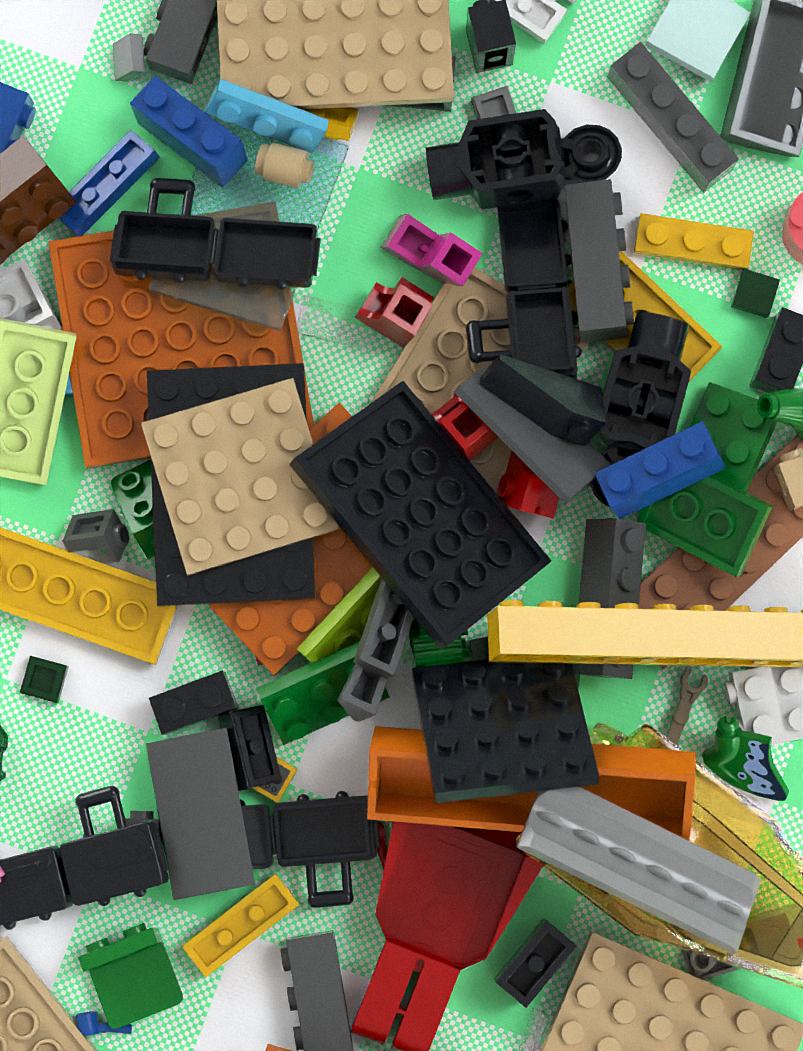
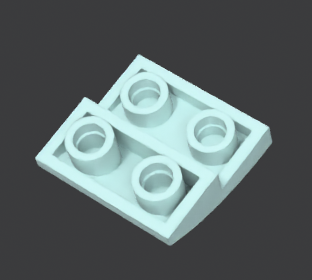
[645,0,751,82]

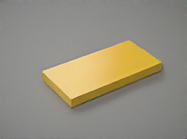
[566,252,723,383]

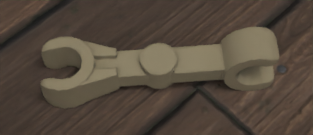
[659,669,708,750]

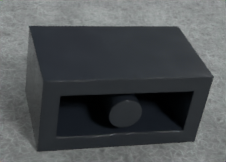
[466,0,516,73]
[749,307,803,393]
[148,670,239,735]
[494,917,577,1008]

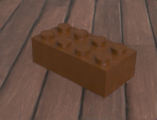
[0,135,77,265]

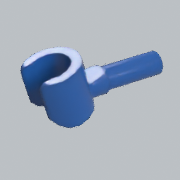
[76,1011,132,1036]

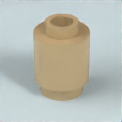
[255,142,314,189]

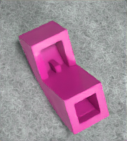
[380,214,483,286]

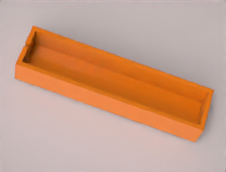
[367,726,696,841]

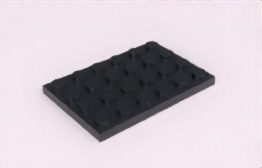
[147,363,315,607]
[289,381,552,650]

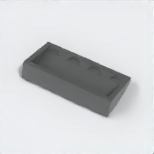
[720,0,803,158]
[454,361,611,504]
[146,728,255,900]

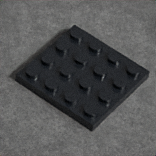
[412,659,599,803]

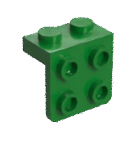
[111,459,155,559]
[78,923,183,1029]

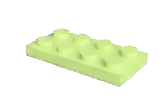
[0,318,77,485]

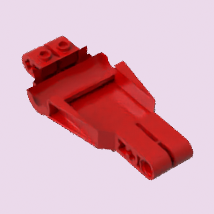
[350,821,544,1051]

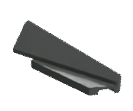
[338,578,414,722]

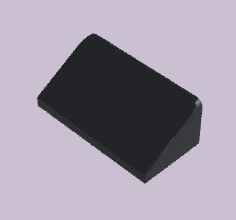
[218,705,282,791]

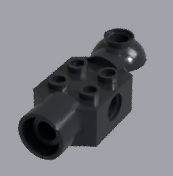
[426,109,622,210]
[591,312,691,507]

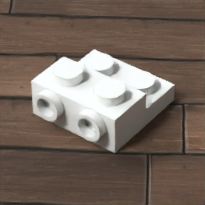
[0,258,63,330]
[724,667,803,745]

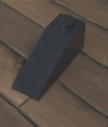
[480,354,606,446]

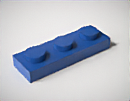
[58,130,160,237]

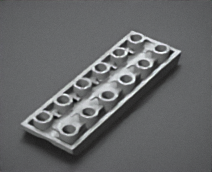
[516,787,761,955]

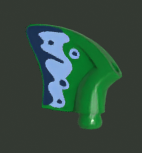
[702,716,789,801]

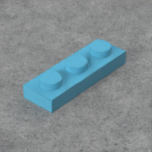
[205,79,329,153]

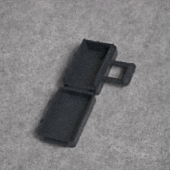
[110,178,321,290]
[466,199,582,379]
[0,785,169,930]
[240,790,380,908]

